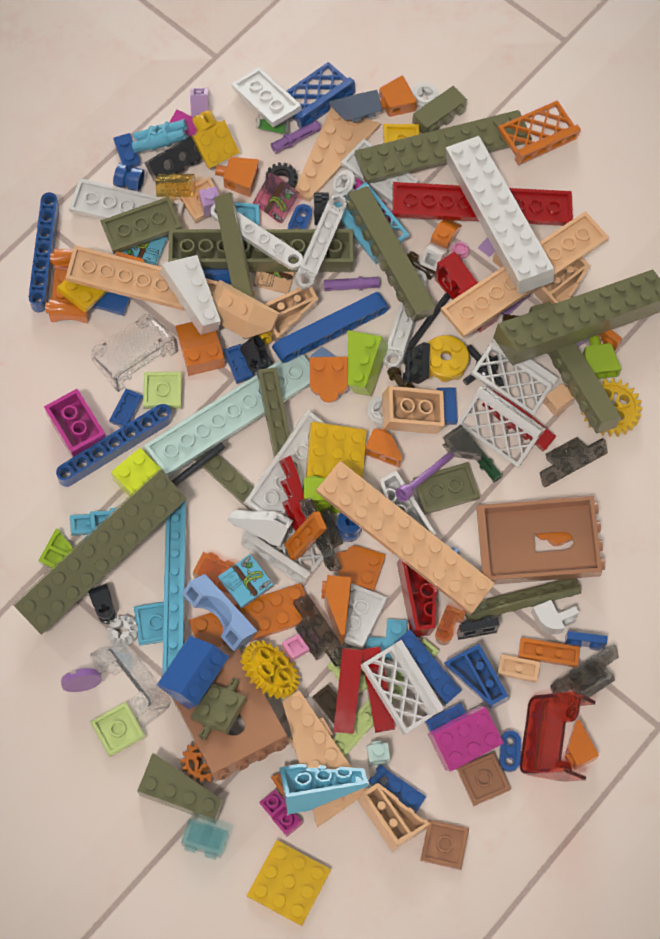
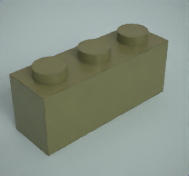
[412,85,467,134]

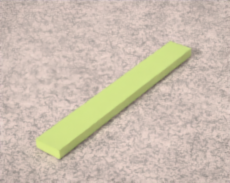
[333,638,439,757]

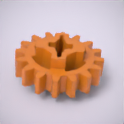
[180,742,213,785]

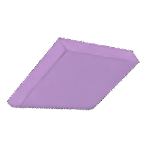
[478,237,495,257]

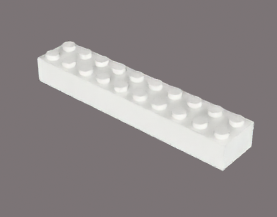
[446,136,554,295]

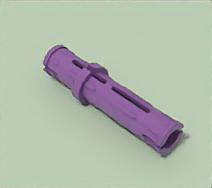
[270,120,321,154]
[324,276,379,291]

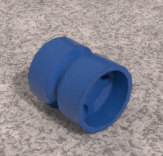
[113,163,145,192]
[336,513,361,542]

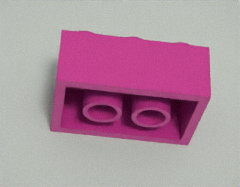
[44,389,106,458]
[427,706,504,772]

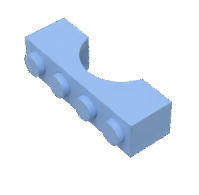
[182,574,257,651]

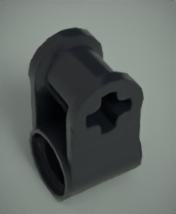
[240,336,272,372]
[88,583,116,624]

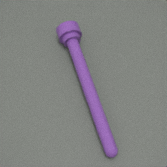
[395,449,457,502]

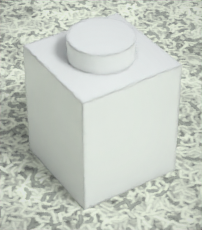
[420,242,448,271]

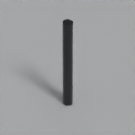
[407,293,451,350]
[172,442,226,486]

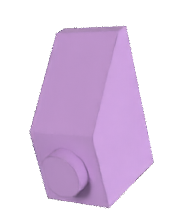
[190,88,209,117]

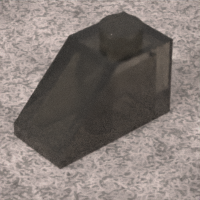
[442,425,484,461]

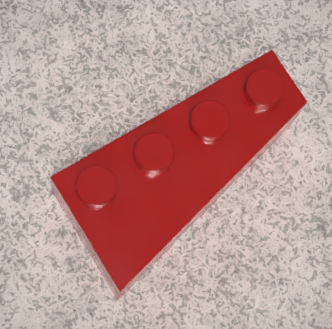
[435,251,499,333]
[397,559,437,637]

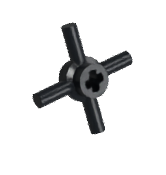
[463,344,504,390]

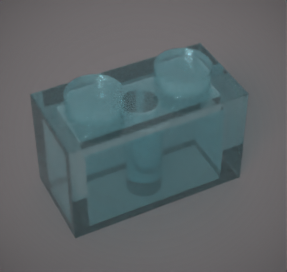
[181,818,229,860]

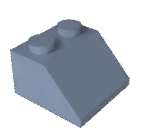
[329,90,382,122]

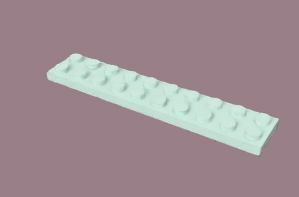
[144,355,310,477]

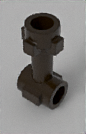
[407,251,436,280]
[387,367,415,388]

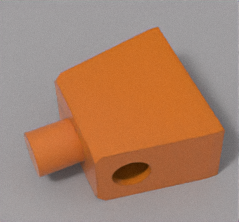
[379,75,417,117]
[215,157,259,197]

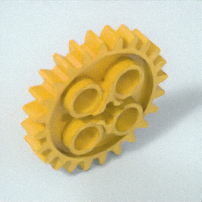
[581,378,643,437]
[240,640,300,699]

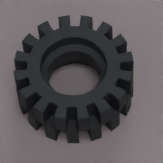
[265,162,298,198]
[314,192,329,225]

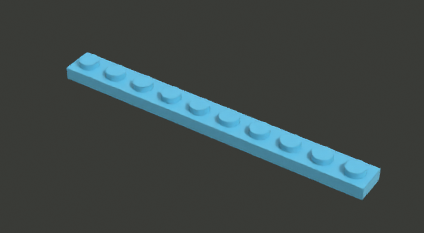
[162,500,186,676]

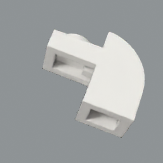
[531,600,579,635]

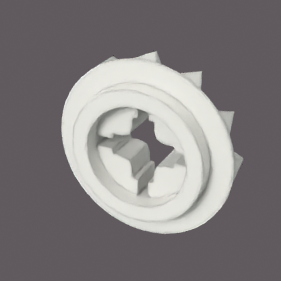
[412,83,439,108]
[332,170,357,197]
[367,396,383,425]
[106,615,138,647]

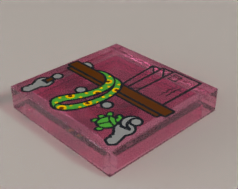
[253,173,300,223]

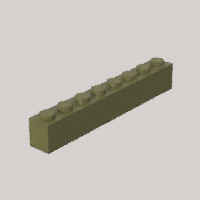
[346,186,436,322]
[528,302,621,434]

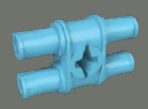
[132,119,188,153]

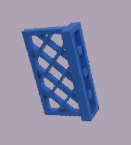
[286,62,356,128]

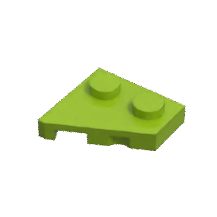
[38,528,73,568]

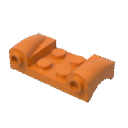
[45,249,89,323]

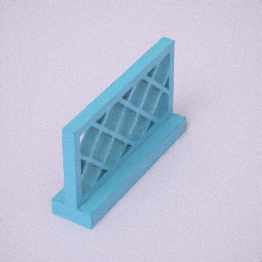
[333,182,410,264]

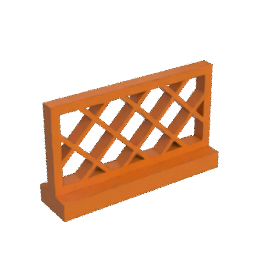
[498,100,581,165]

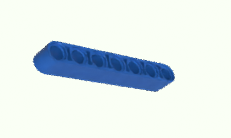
[28,192,59,313]
[272,292,390,363]
[56,404,172,487]

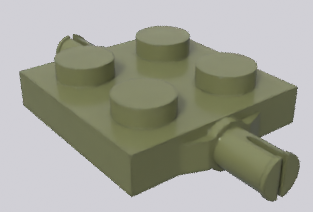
[191,678,247,741]

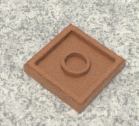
[456,752,511,807]
[420,819,469,870]

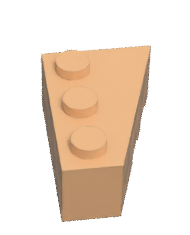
[534,258,590,304]
[264,286,318,343]
[357,783,430,852]

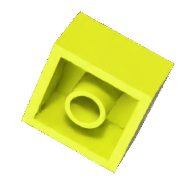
[111,448,163,496]

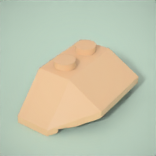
[212,280,280,339]

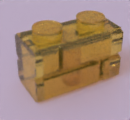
[155,174,196,197]

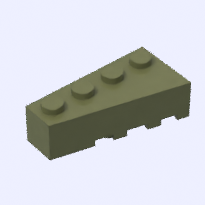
[137,753,223,824]

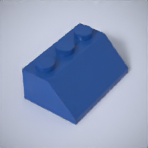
[156,636,229,709]

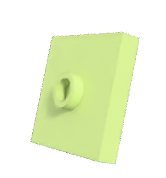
[143,372,182,409]
[90,702,146,757]

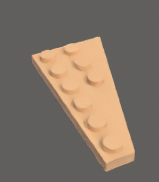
[293,107,381,202]
[282,690,367,828]

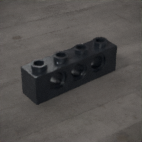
[144,134,201,183]

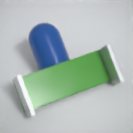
[256,114,288,135]

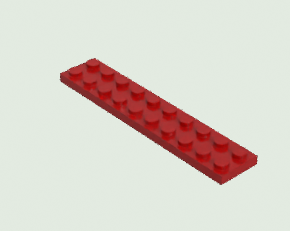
[392,182,573,226]

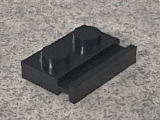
[457,616,500,640]

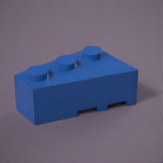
[444,644,509,710]

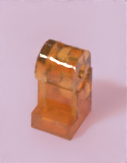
[435,605,465,645]

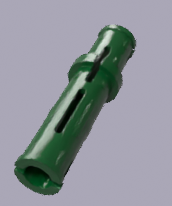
[459,432,503,483]

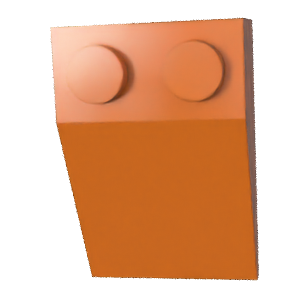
[175,322,225,376]
[321,575,351,646]

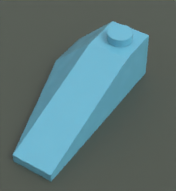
[279,764,368,814]

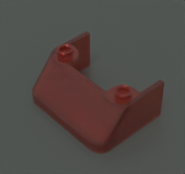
[520,691,596,782]

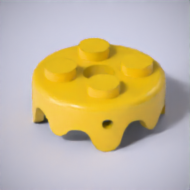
[428,335,469,382]

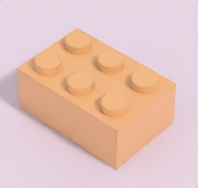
[382,386,445,434]

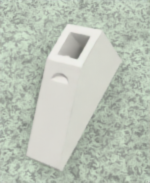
[227,510,293,547]

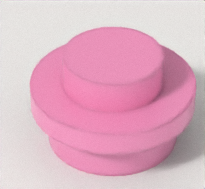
[451,242,469,259]

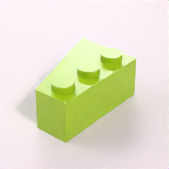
[348,330,388,396]

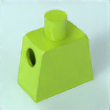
[583,336,621,380]

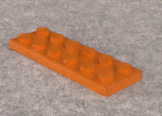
[189,583,314,648]

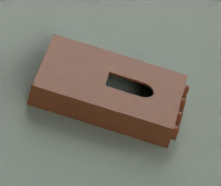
[476,496,605,585]
[171,643,289,782]

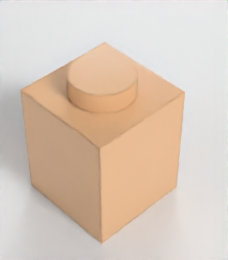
[543,383,574,416]

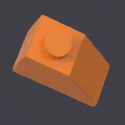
[430,220,462,250]
[365,428,402,468]
[565,719,599,770]

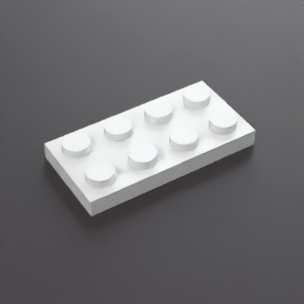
[231,67,302,127]
[341,139,419,205]

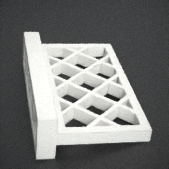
[470,338,558,416]
[457,385,546,467]
[241,524,332,587]
[360,640,444,735]

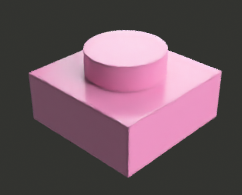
[281,634,309,662]

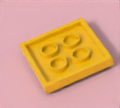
[305,422,366,478]
[246,840,331,927]

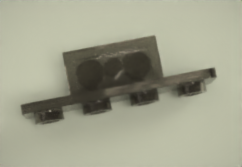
[539,437,608,487]
[299,498,343,571]
[293,595,344,667]
[550,644,619,701]

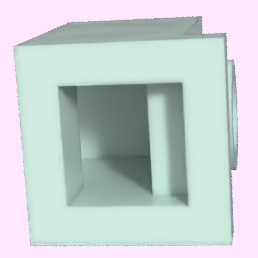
[366,741,390,767]

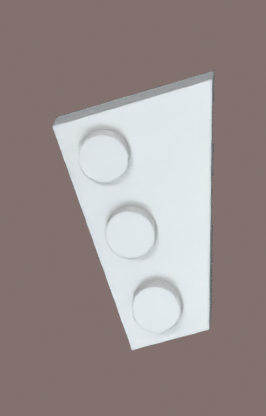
[345,583,387,649]

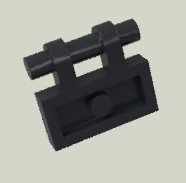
[403,342,430,384]

